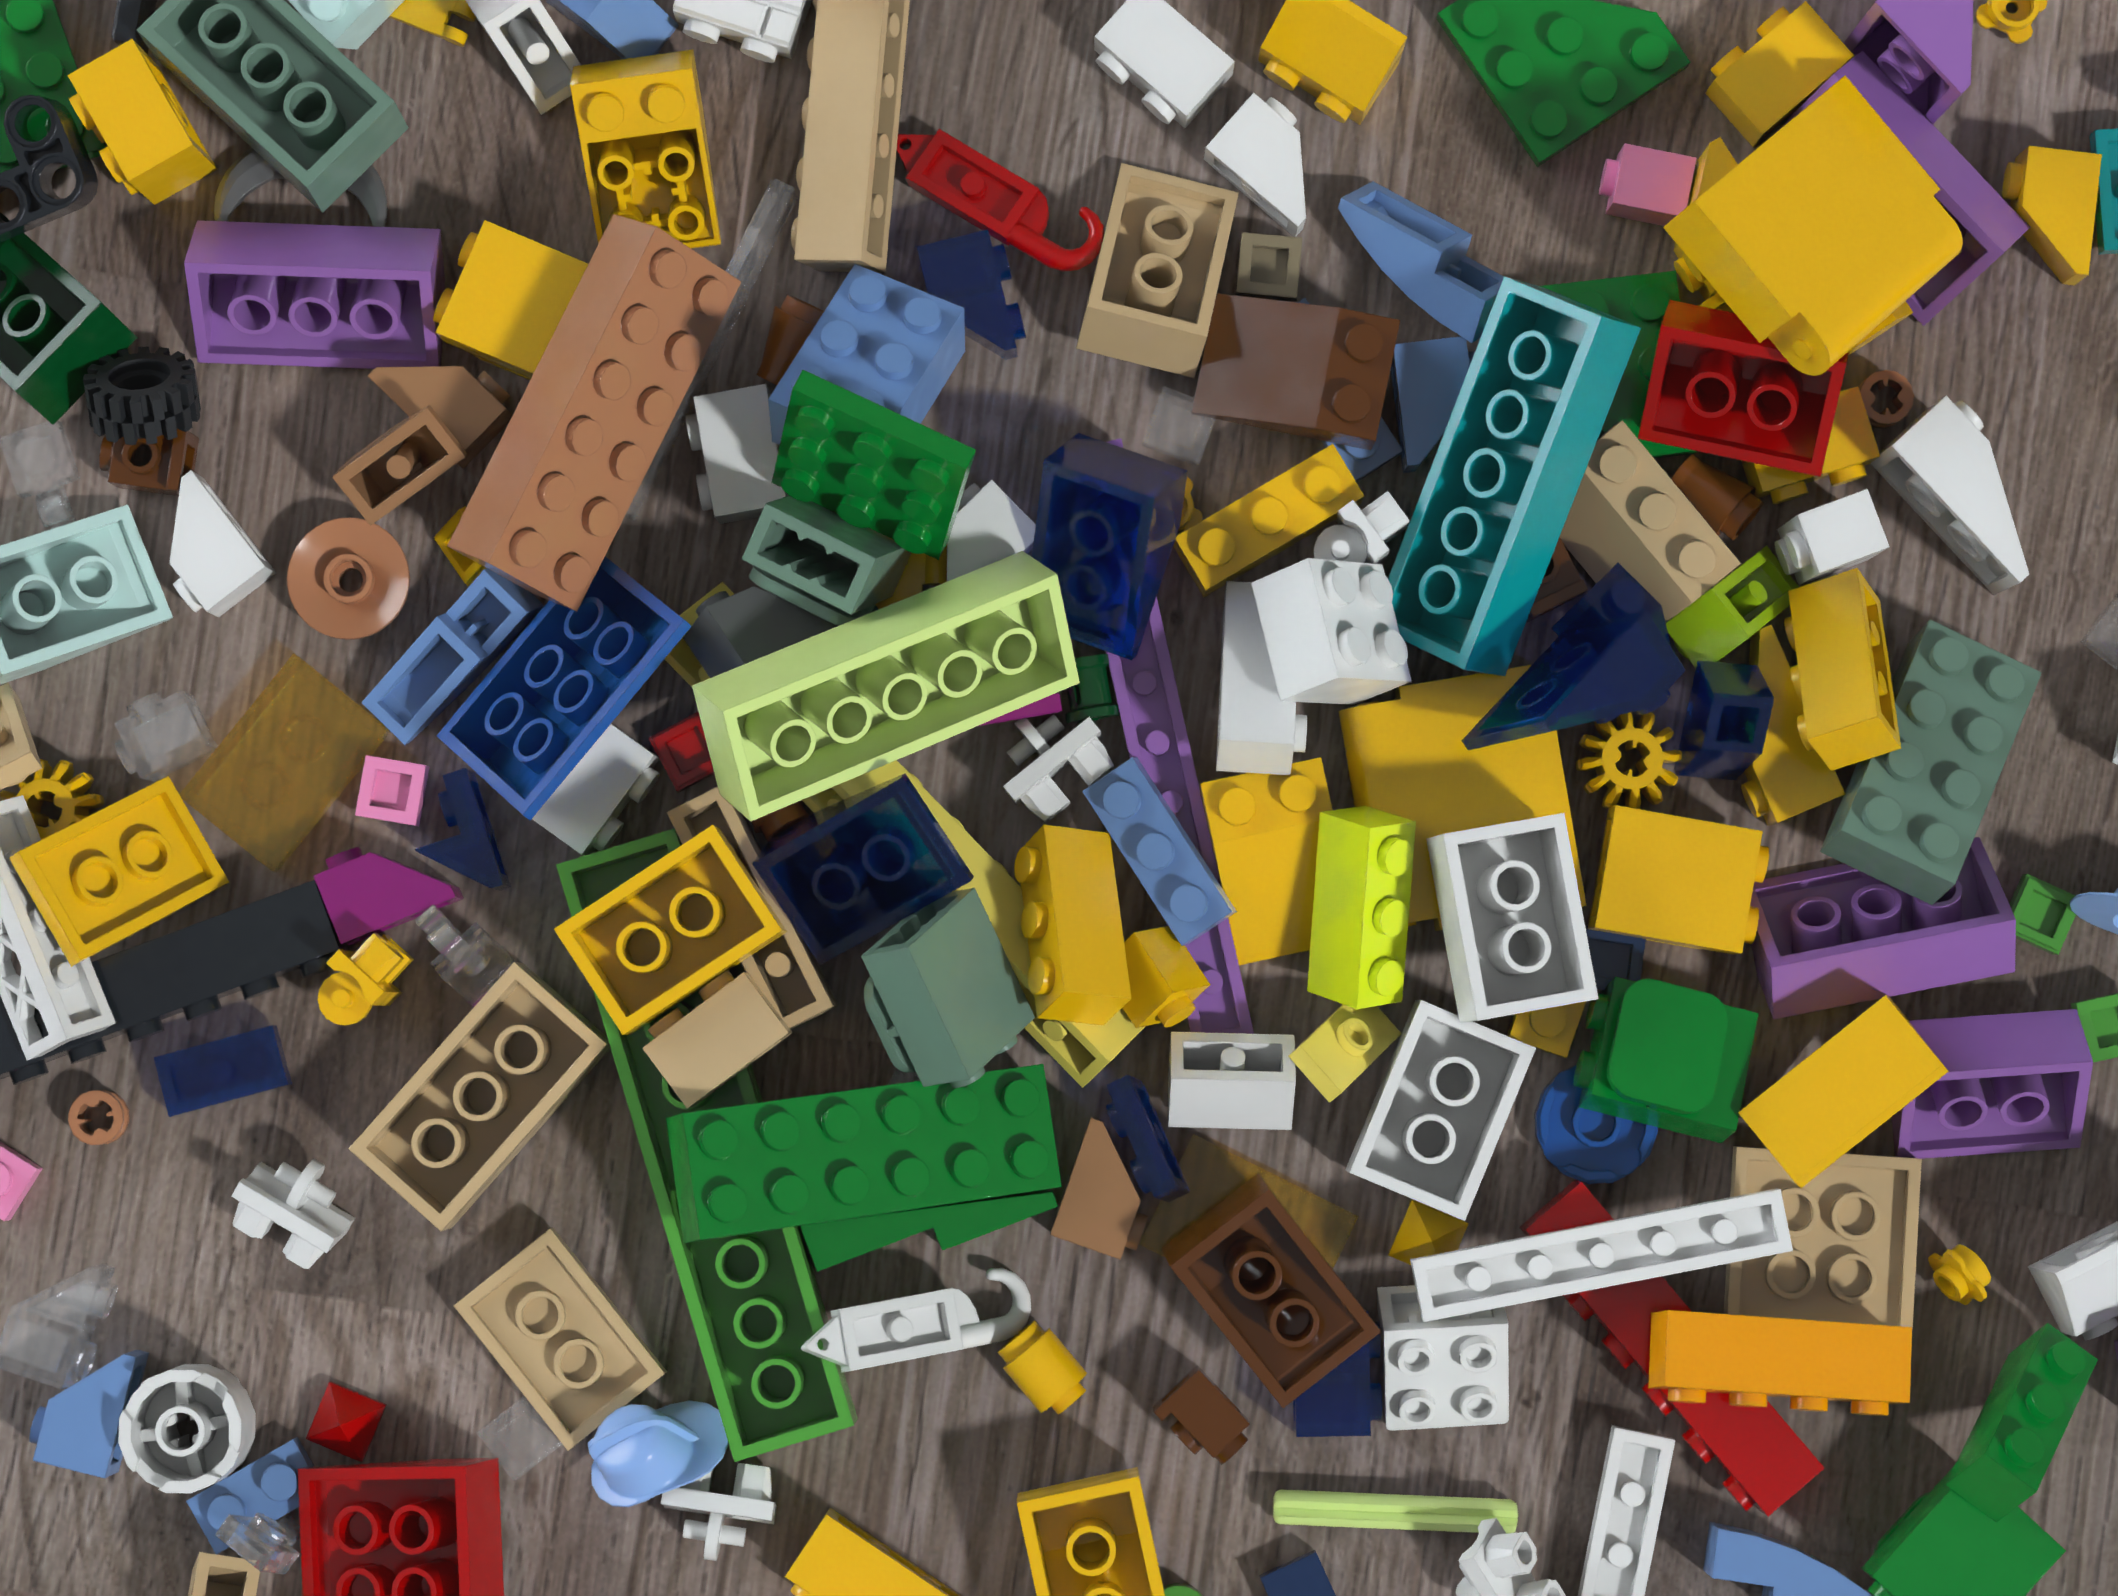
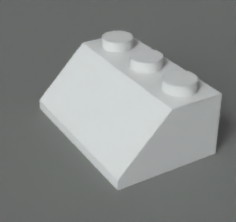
[2028,1221,2118,1340]

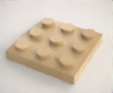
[1724,1146,1922,1330]

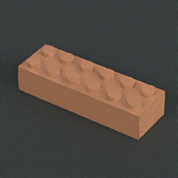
[447,214,741,612]

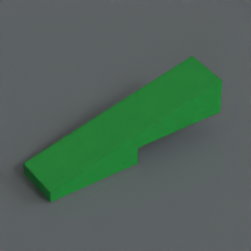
[800,1190,1058,1272]

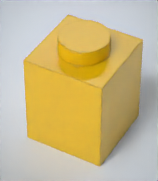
[1122,926,1210,1028]

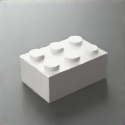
[1426,813,1598,1023]
[1345,1000,1536,1221]

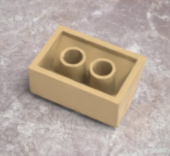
[1560,420,1741,639]

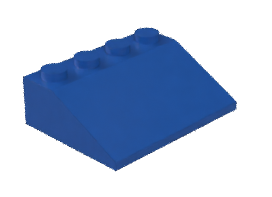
[436,556,691,820]

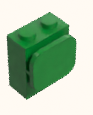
[1574,977,1759,1143]
[1861,1465,2066,1596]

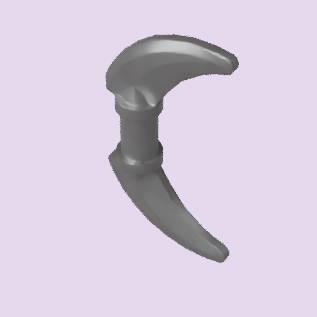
[214,148,387,227]

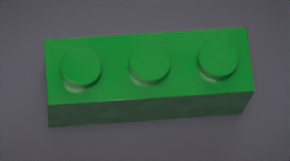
[1945,1323,2098,1523]

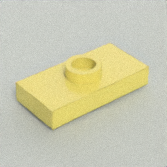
[1288,1004,1402,1103]

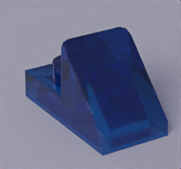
[415,768,511,891]

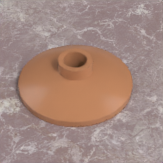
[287,517,410,640]

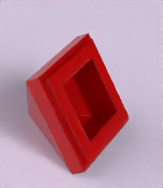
[306,1381,387,1462]

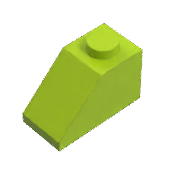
[1663,546,1799,674]

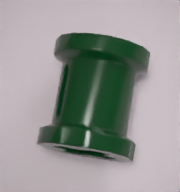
[1065,654,1120,724]

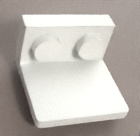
[1377,1285,1509,1431]

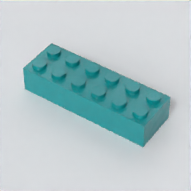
[1388,276,1641,676]

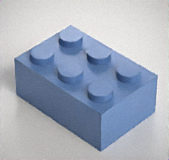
[768,264,965,445]

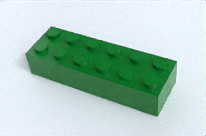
[666,1064,1062,1243]

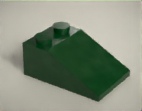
[0,212,138,425]

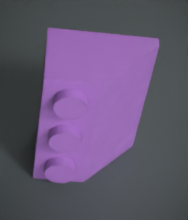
[1844,0,1973,125]
[1892,1009,2093,1159]

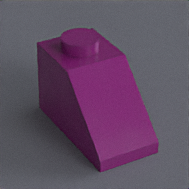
[314,847,464,945]

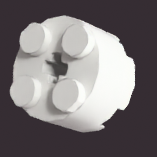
[118,1364,256,1493]

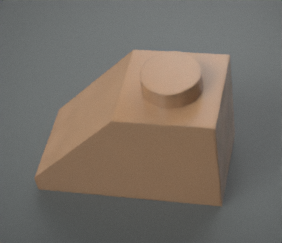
[368,366,513,469]
[332,405,468,526]
[1050,1117,1148,1260]

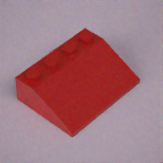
[298,1458,504,1596]

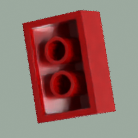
[1638,300,1849,477]

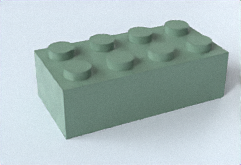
[137,0,409,213]
[1820,620,2042,905]

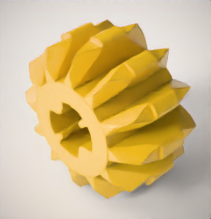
[1576,708,1682,809]
[0,759,105,840]

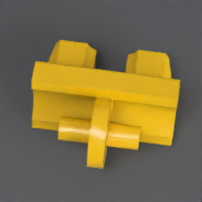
[317,933,414,1025]

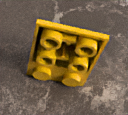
[570,49,721,248]

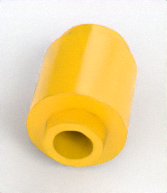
[997,1320,1087,1414]

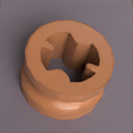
[1859,370,1914,429]
[68,1090,129,1145]

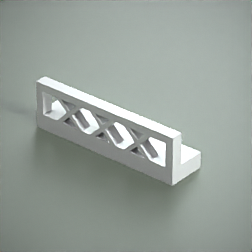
[0,795,116,1061]

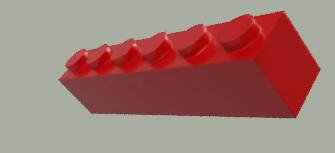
[1519,1180,1825,1517]

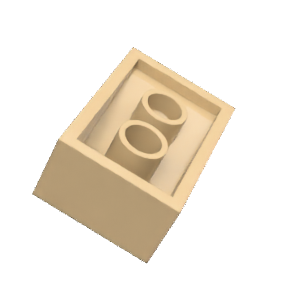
[1076,163,1239,378]

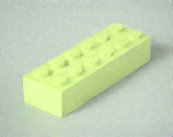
[692,551,1080,822]

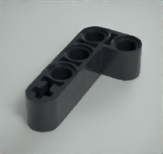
[0,95,98,243]

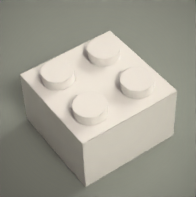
[1251,558,1412,705]

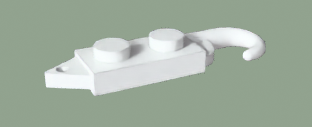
[801,1268,1031,1373]

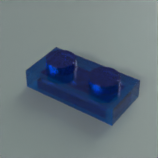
[154,1025,292,1117]
[1106,1075,1190,1203]

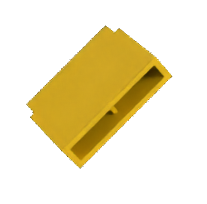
[1663,75,1963,376]
[1338,663,1587,931]

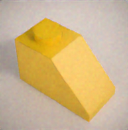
[2002,146,2102,286]

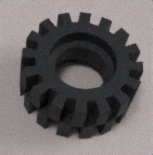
[83,346,201,445]

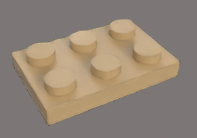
[454,1228,667,1451]

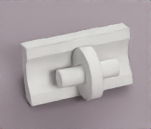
[1314,491,1410,564]
[1003,714,1114,823]
[231,1159,355,1269]
[661,1463,777,1561]
[1455,1518,1566,1596]

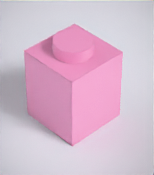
[1599,143,1697,226]

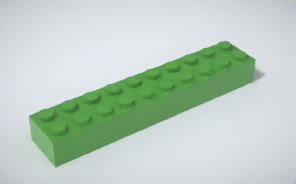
[556,828,858,1462]

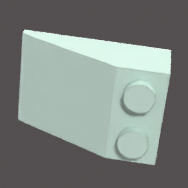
[0,505,173,685]

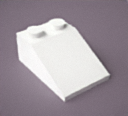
[1870,395,2029,595]

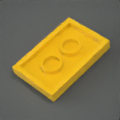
[9,776,229,967]

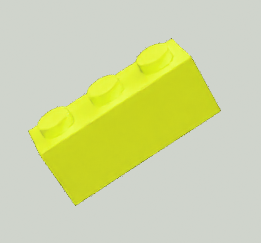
[1307,806,1416,1009]

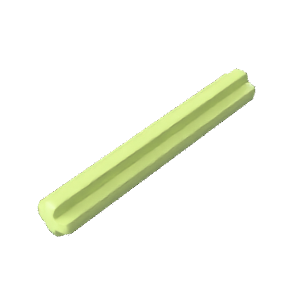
[1273,1489,1518,1533]

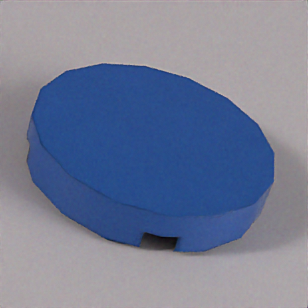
[1534,1064,1658,1184]

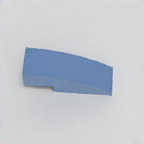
[1338,181,1504,343]
[361,569,544,745]
[1703,1521,1872,1596]

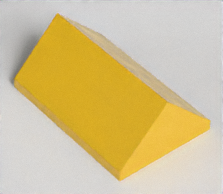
[1738,995,1949,1189]

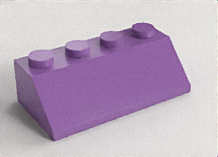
[1772,51,2030,326]
[184,220,445,369]
[1750,837,2016,1020]

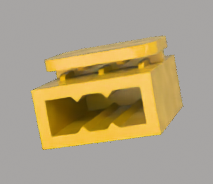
[433,220,588,380]
[1588,805,1769,954]

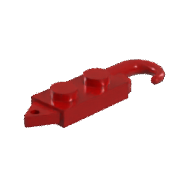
[897,129,1104,272]

